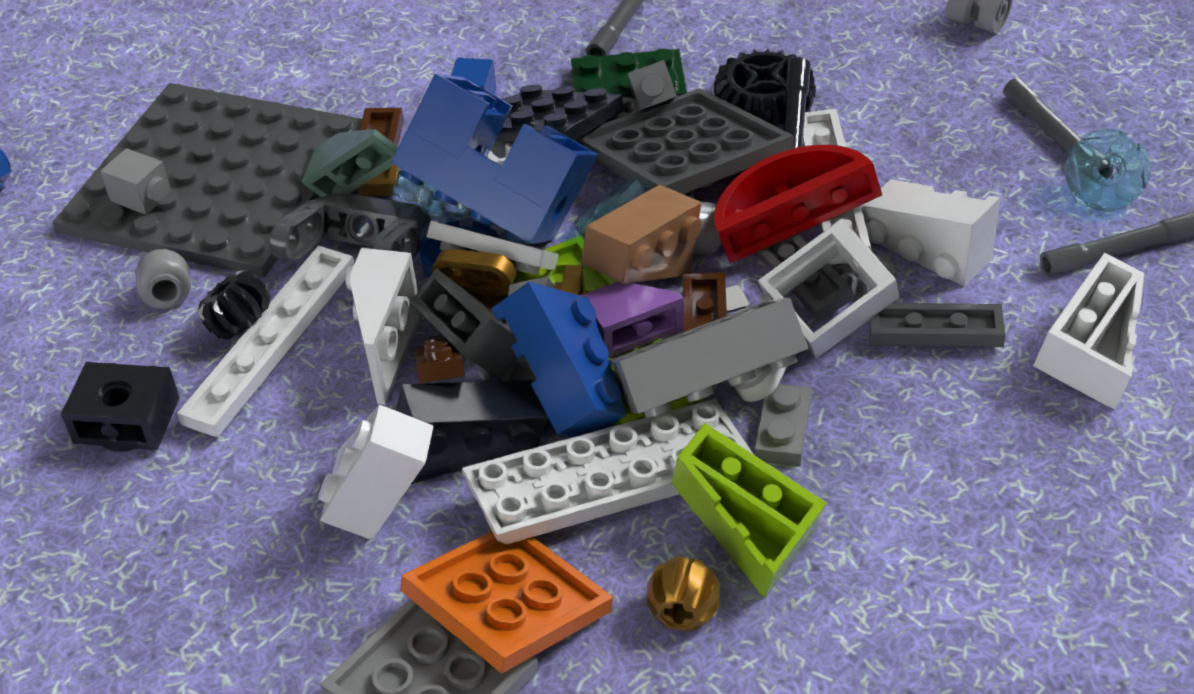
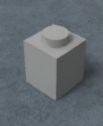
[626,60,677,110]
[100,148,172,215]

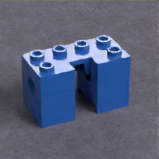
[391,74,598,245]

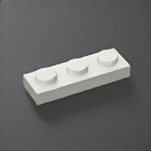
[427,221,559,275]

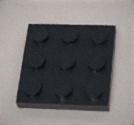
[495,85,624,143]

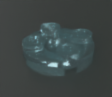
[1065,128,1151,212]
[392,168,470,217]
[573,177,647,239]

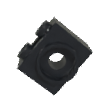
[61,362,180,452]

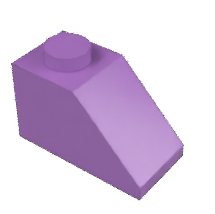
[581,281,684,358]

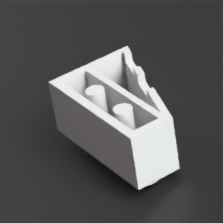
[862,180,1001,287]

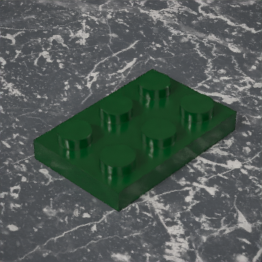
[571,49,688,99]

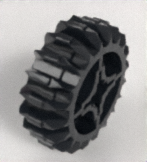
[714,48,816,127]

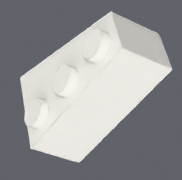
[1033,253,1145,409]
[318,404,433,539]

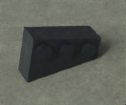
[395,380,547,484]

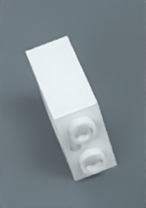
[758,219,900,359]

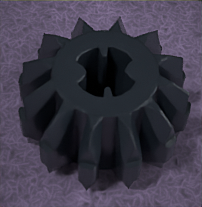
[197,270,271,340]

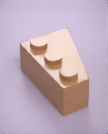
[581,185,702,284]

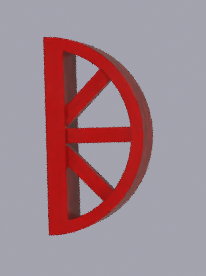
[714,145,883,264]

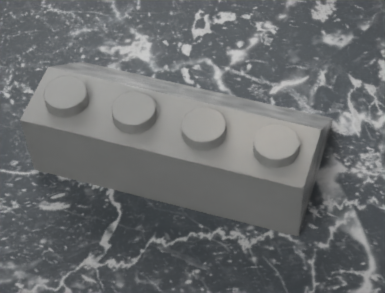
[609,297,808,418]

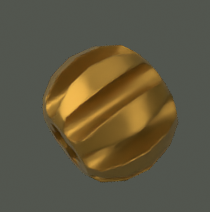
[647,556,720,632]

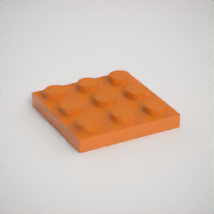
[400,531,613,674]

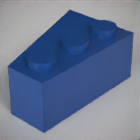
[491,282,626,437]

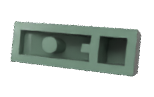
[301,129,398,197]

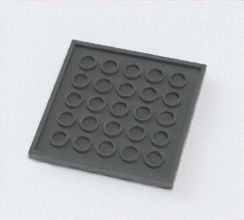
[53,83,362,278]

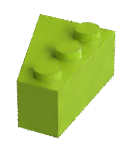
[671,423,827,598]

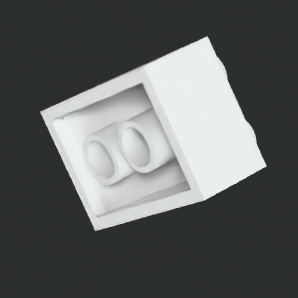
[346,248,421,405]

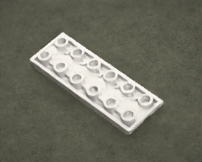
[462,398,753,544]

